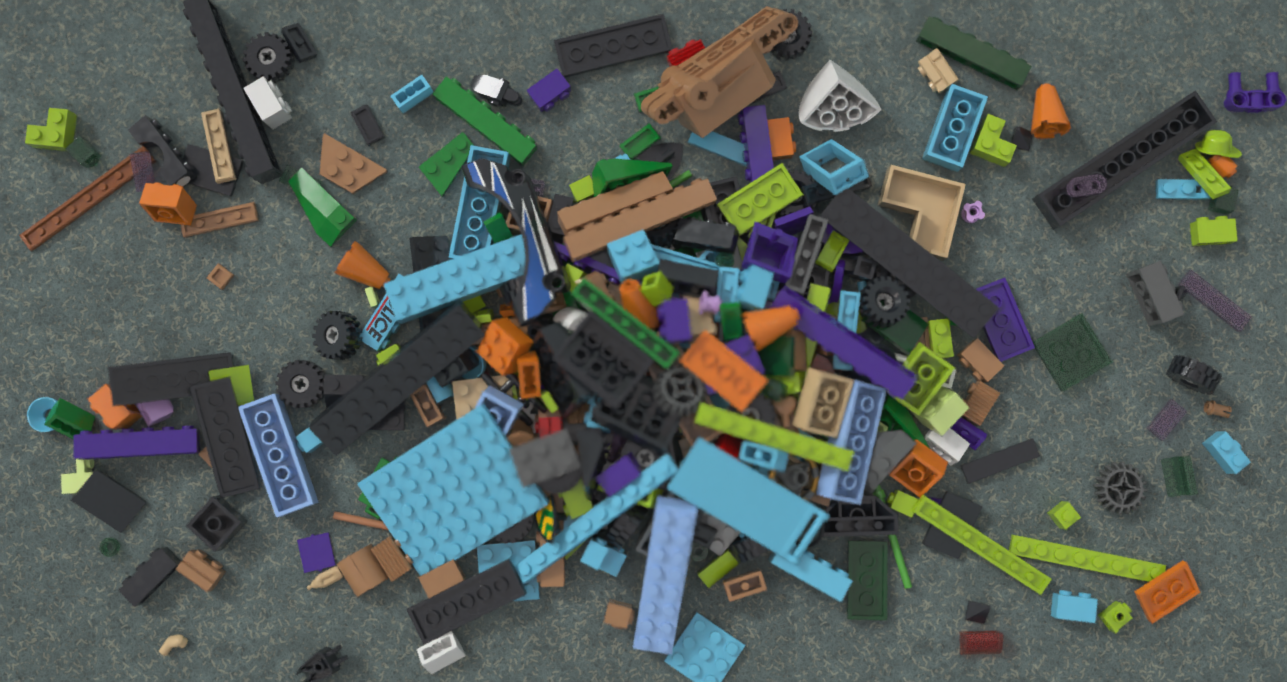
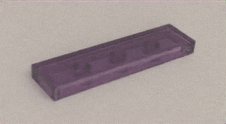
[1177,270,1252,332]

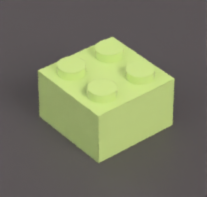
[910,386,969,436]

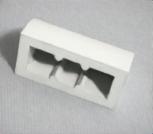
[553,307,588,331]
[924,428,970,466]
[417,631,466,674]

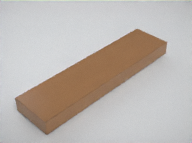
[180,202,259,237]

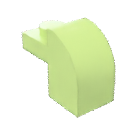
[61,459,94,494]

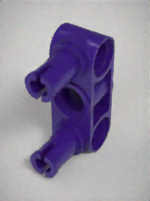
[1224,72,1286,113]

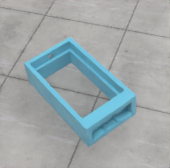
[799,139,869,195]

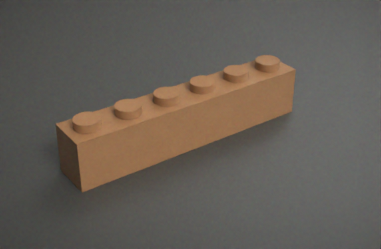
[557,171,673,237]

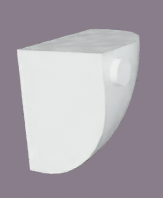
[799,60,881,132]

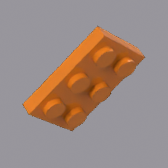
[1134,560,1201,624]

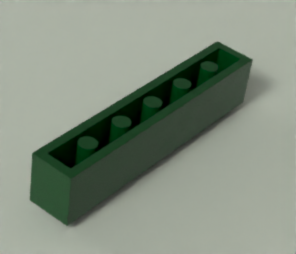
[916,16,1032,90]

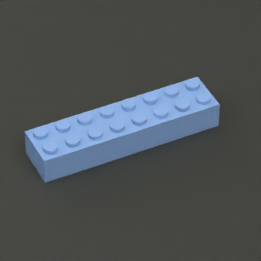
[633,496,697,655]

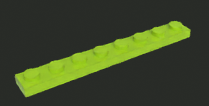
[694,403,854,471]
[912,495,1052,595]
[1009,535,1166,582]

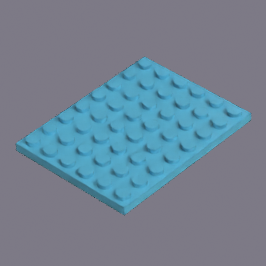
[357,403,550,576]

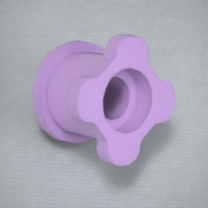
[961,201,985,223]
[699,291,723,315]

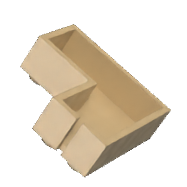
[878,165,966,261]

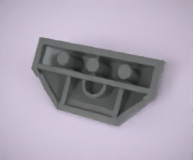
[863,430,917,496]

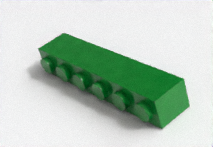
[432,76,537,166]
[571,278,679,370]

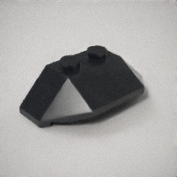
[819,495,899,537]

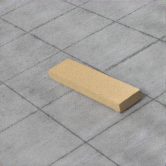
[201,108,236,184]

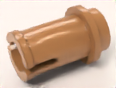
[1203,400,1232,418]

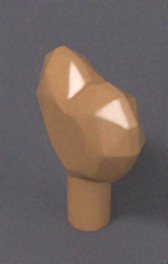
[771,396,797,428]

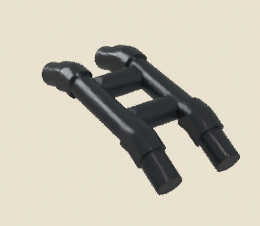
[481,372,548,427]

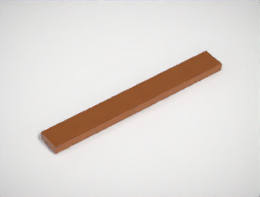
[19,146,156,251]

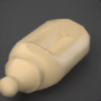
[307,566,343,590]

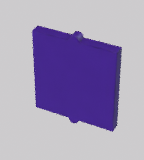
[297,532,336,573]

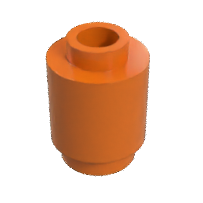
[1208,155,1238,179]

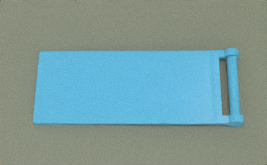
[668,438,830,566]

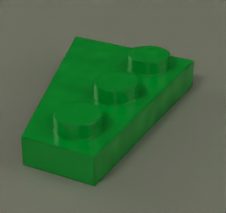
[419,132,474,197]

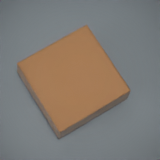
[207,263,234,290]

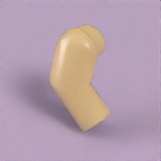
[159,634,188,656]

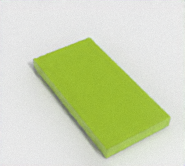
[717,163,803,236]

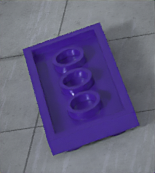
[976,277,1035,362]

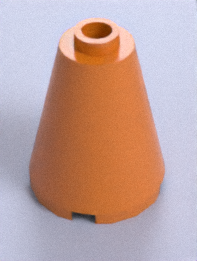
[1031,83,1071,139]
[334,241,391,290]
[620,279,660,331]
[742,306,800,351]

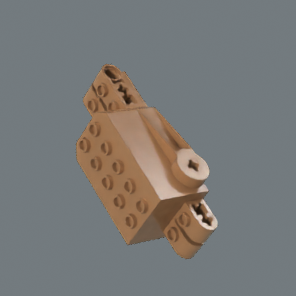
[641,6,798,138]

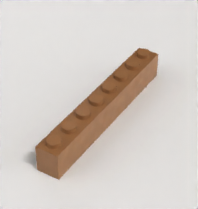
[563,178,717,262]

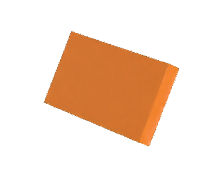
[680,330,768,412]

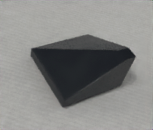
[1011,126,1032,151]
[1175,286,1187,301]
[965,600,991,624]

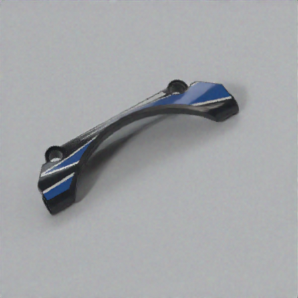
[462,158,571,327]

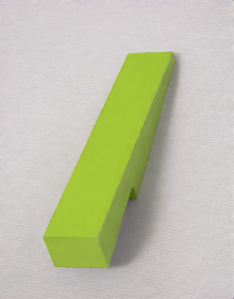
[782,284,831,403]

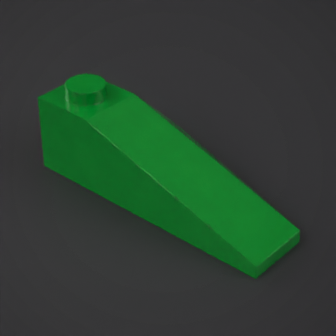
[592,158,673,197]
[288,167,357,247]
[880,393,930,448]

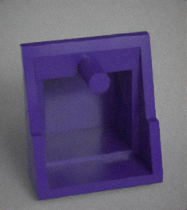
[740,222,798,284]

